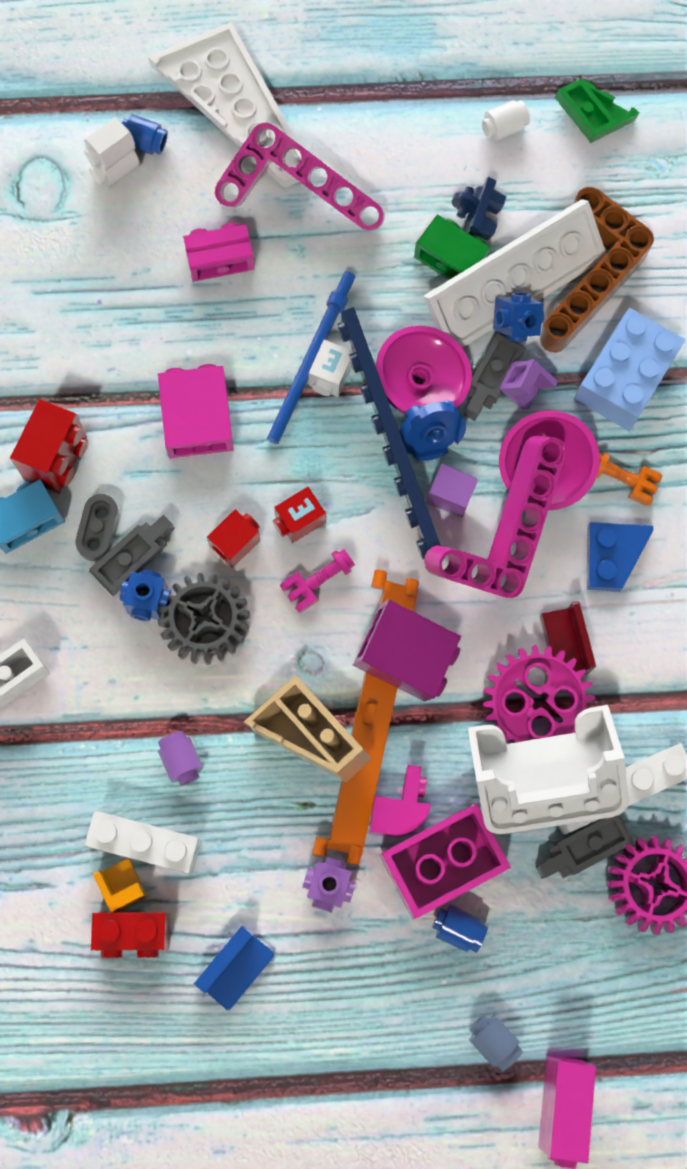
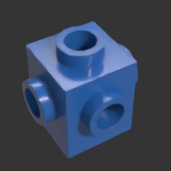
[493,292,544,342]
[120,570,171,621]

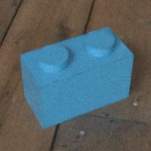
[0,479,65,554]

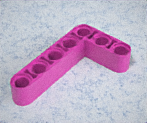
[215,122,385,231]
[424,436,566,598]

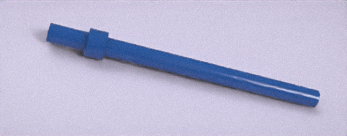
[267,271,356,444]

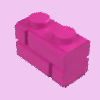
[183,222,255,282]

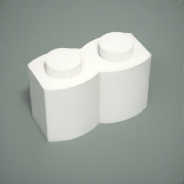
[84,117,139,188]

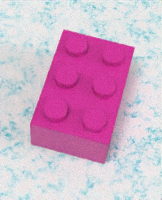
[380,803,511,920]

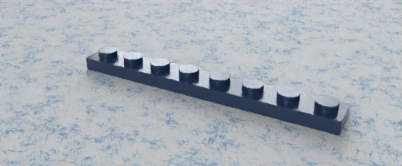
[337,307,445,560]

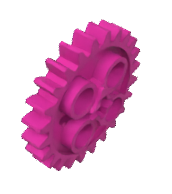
[482,645,595,743]

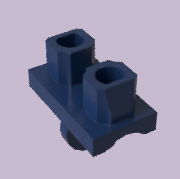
[451,177,507,240]

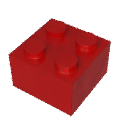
[10,399,88,494]

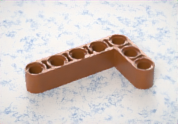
[540,187,654,353]

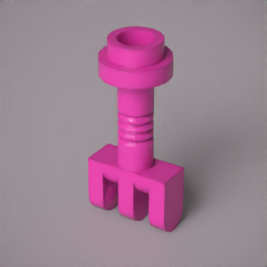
[280,549,355,613]

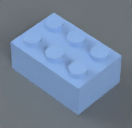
[574,308,685,432]

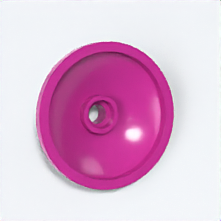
[375,326,472,414]
[499,410,600,511]

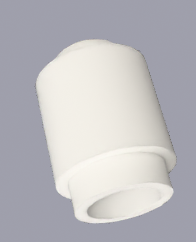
[481,100,530,142]

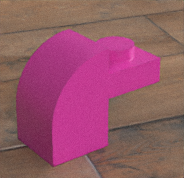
[369,765,431,837]

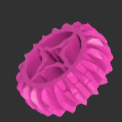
[606,836,687,935]

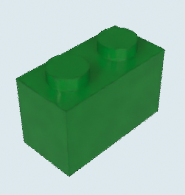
[414,214,490,280]

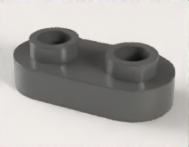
[75,494,119,561]

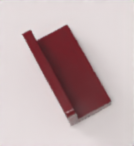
[540,601,596,675]

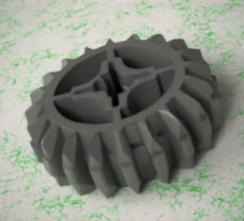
[158,573,250,665]

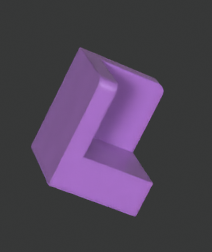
[499,360,558,410]
[426,464,478,517]

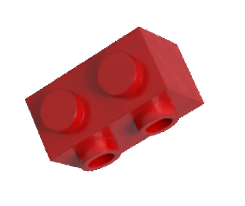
[91,912,170,958]

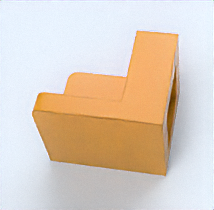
[93,859,147,913]

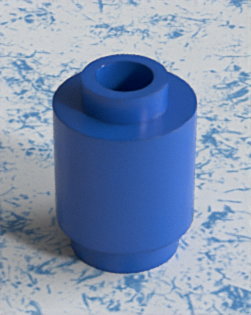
[122,114,168,155]
[432,904,488,953]

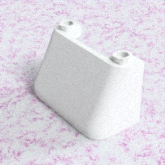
[468,705,629,834]

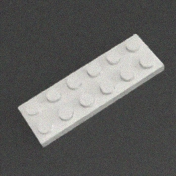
[424,199,606,348]

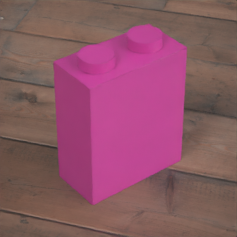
[158,364,234,459]
[538,1056,596,1169]

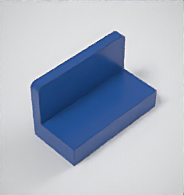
[194,926,274,1010]

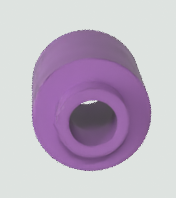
[158,731,203,786]

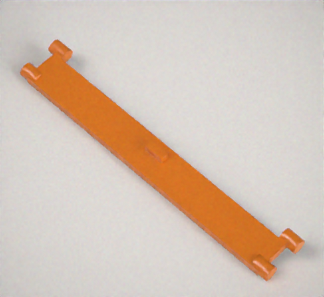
[312,569,419,865]

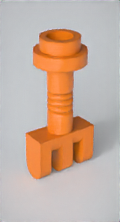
[597,452,662,506]

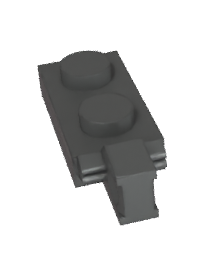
[464,333,526,421]
[89,515,175,596]
[535,815,634,879]

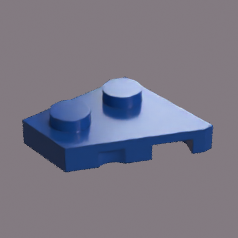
[587,522,654,592]

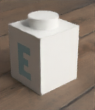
[309,339,353,397]

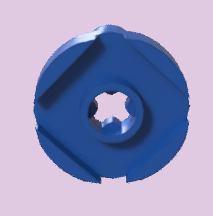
[400,400,466,461]

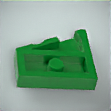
[555,78,639,143]

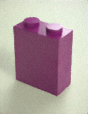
[352,599,461,702]

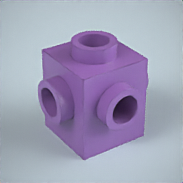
[302,857,356,912]

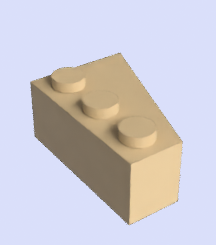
[244,675,372,783]

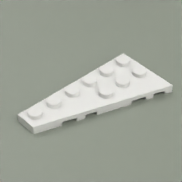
[148,22,313,188]

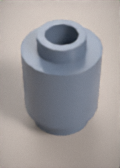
[469,1014,523,1072]

